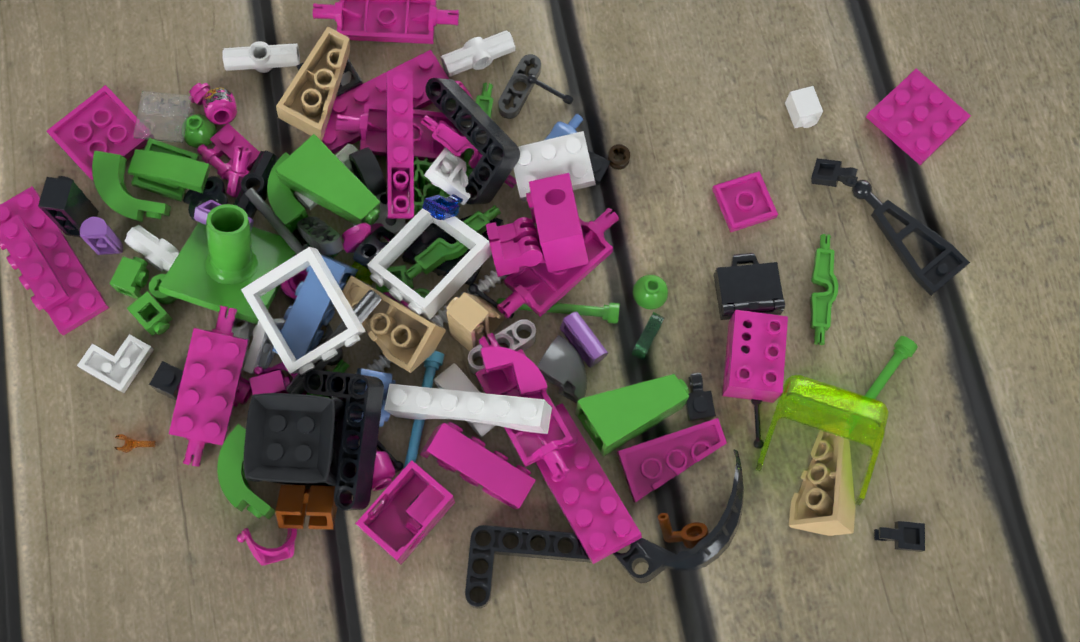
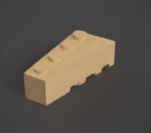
[276,26,350,141]

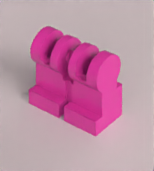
[486,217,543,277]

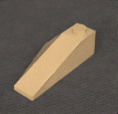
[342,275,446,373]
[789,422,855,536]

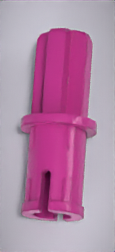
[227,146,251,197]

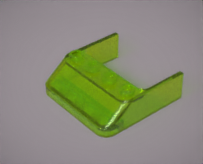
[756,375,889,506]

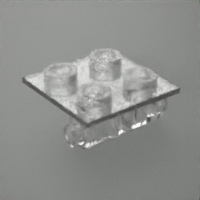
[133,91,194,143]

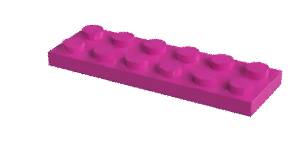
[322,50,449,154]
[535,403,642,564]

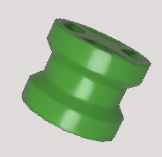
[148,274,178,305]

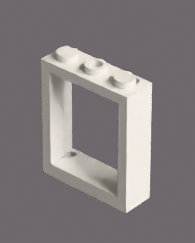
[367,199,492,320]
[241,247,366,375]

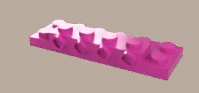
[0,186,109,336]

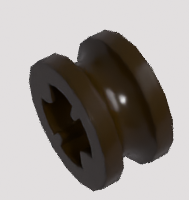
[608,144,630,170]

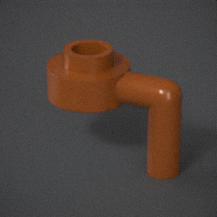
[658,513,709,549]

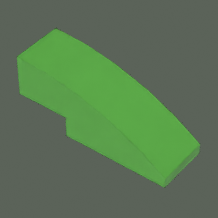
[127,149,210,193]

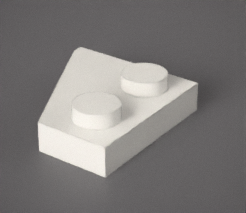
[243,318,286,374]

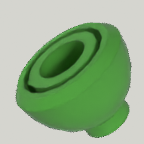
[182,114,217,148]
[633,275,668,310]

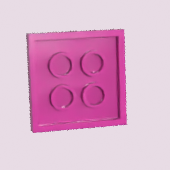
[866,68,971,165]
[46,85,155,183]

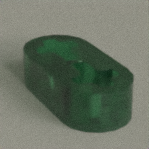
[632,312,665,360]

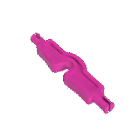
[420,114,517,188]

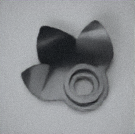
[183,176,228,221]

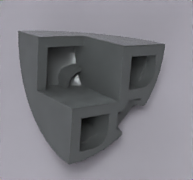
[537,335,587,403]

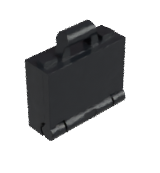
[713,253,785,320]

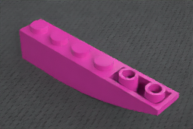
[386,71,414,219]

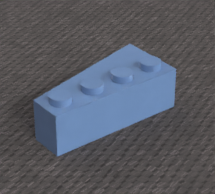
[272,255,358,360]

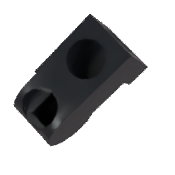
[353,226,396,270]

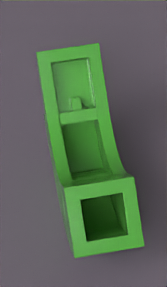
[92,151,171,222]
[267,152,308,233]
[217,424,275,520]

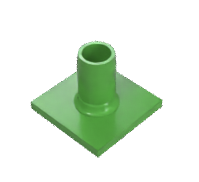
[159,204,301,325]

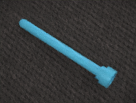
[403,351,445,469]

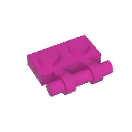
[197,123,260,181]

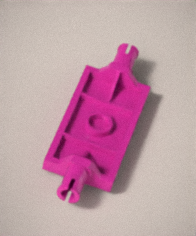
[313,0,459,44]
[336,103,462,162]
[497,208,619,318]
[169,305,249,467]
[475,333,573,479]

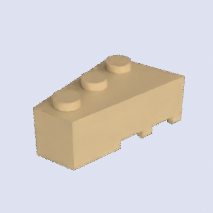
[446,292,506,351]

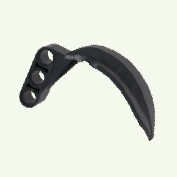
[613,449,744,583]

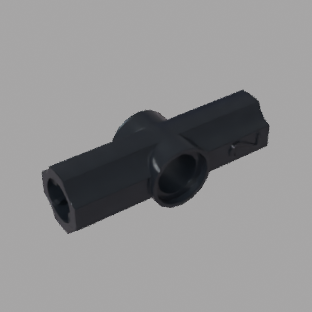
[233,150,279,219]

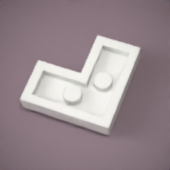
[77,334,154,393]

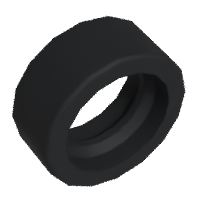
[349,147,387,196]

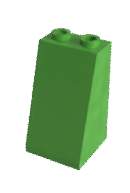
[275,134,380,226]
[575,374,689,457]

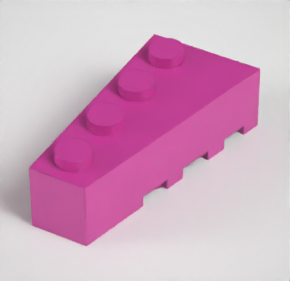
[419,422,536,509]

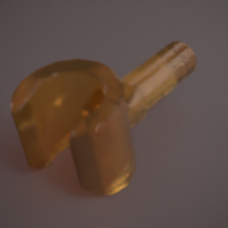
[114,434,156,453]

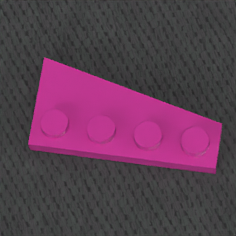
[617,418,727,503]

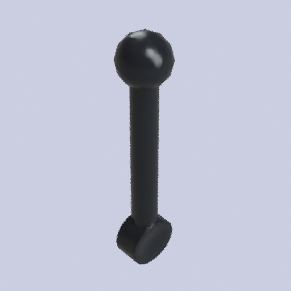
[527,74,573,104]
[468,284,514,319]
[751,399,764,449]
[377,440,403,471]

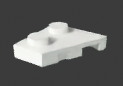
[424,147,470,205]

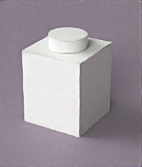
[785,86,823,128]

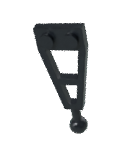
[852,180,970,296]

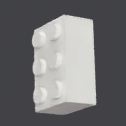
[514,131,596,202]

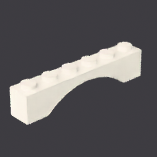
[384,384,552,434]

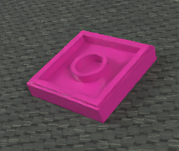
[712,171,778,233]

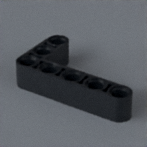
[425,78,520,205]
[303,370,384,511]
[465,525,592,609]

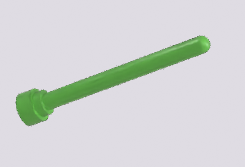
[496,298,620,324]
[846,336,918,436]

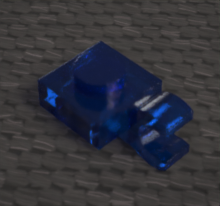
[422,194,463,220]

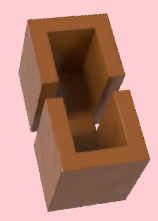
[275,484,337,530]

